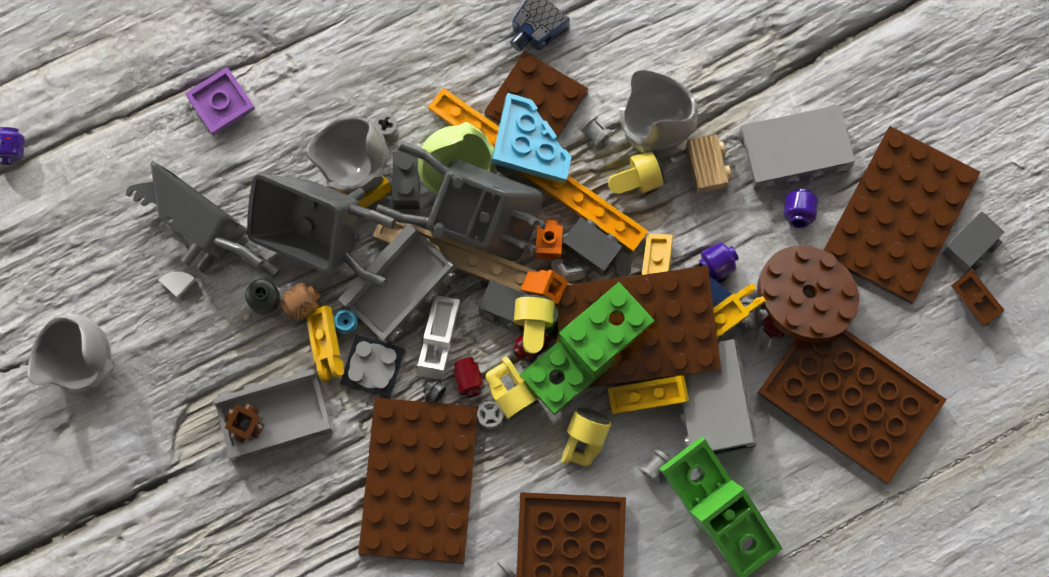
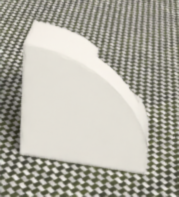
[159,272,196,298]

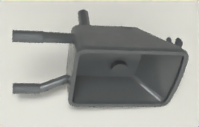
[376,141,546,261]
[126,160,280,278]
[247,173,396,288]

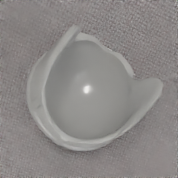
[620,70,698,153]
[306,115,387,195]
[28,313,114,393]

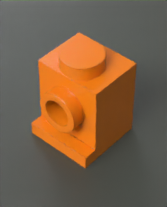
[536,220,563,260]
[521,270,568,304]

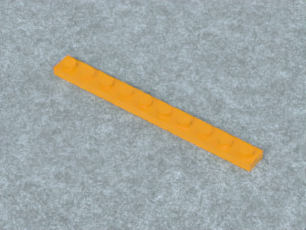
[428,88,648,253]

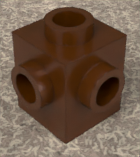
[224,403,264,443]

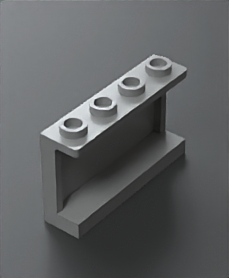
[739,104,855,191]
[338,223,457,343]
[680,339,758,452]
[213,368,333,463]

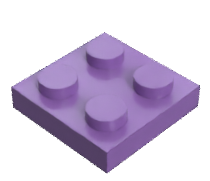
[185,67,255,136]

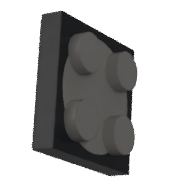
[340,335,406,399]

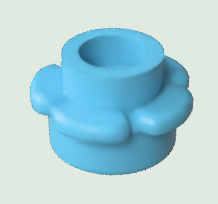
[333,309,358,335]

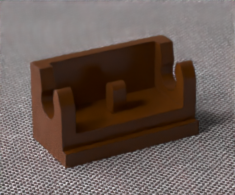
[951,270,1005,326]

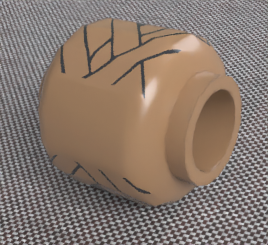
[281,283,321,321]

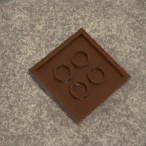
[484,51,588,140]

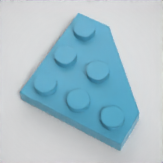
[491,93,571,184]

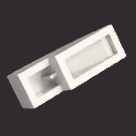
[417,295,460,381]

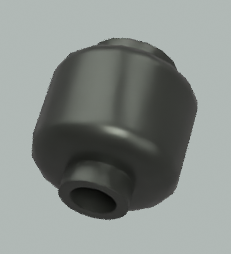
[245,278,281,315]

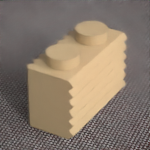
[686,134,732,194]

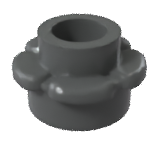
[423,379,447,403]

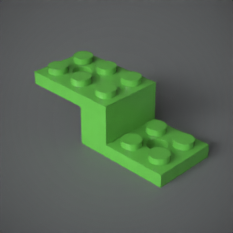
[519,282,655,416]
[659,437,783,577]

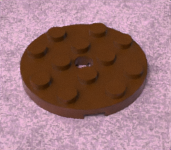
[757,246,859,343]

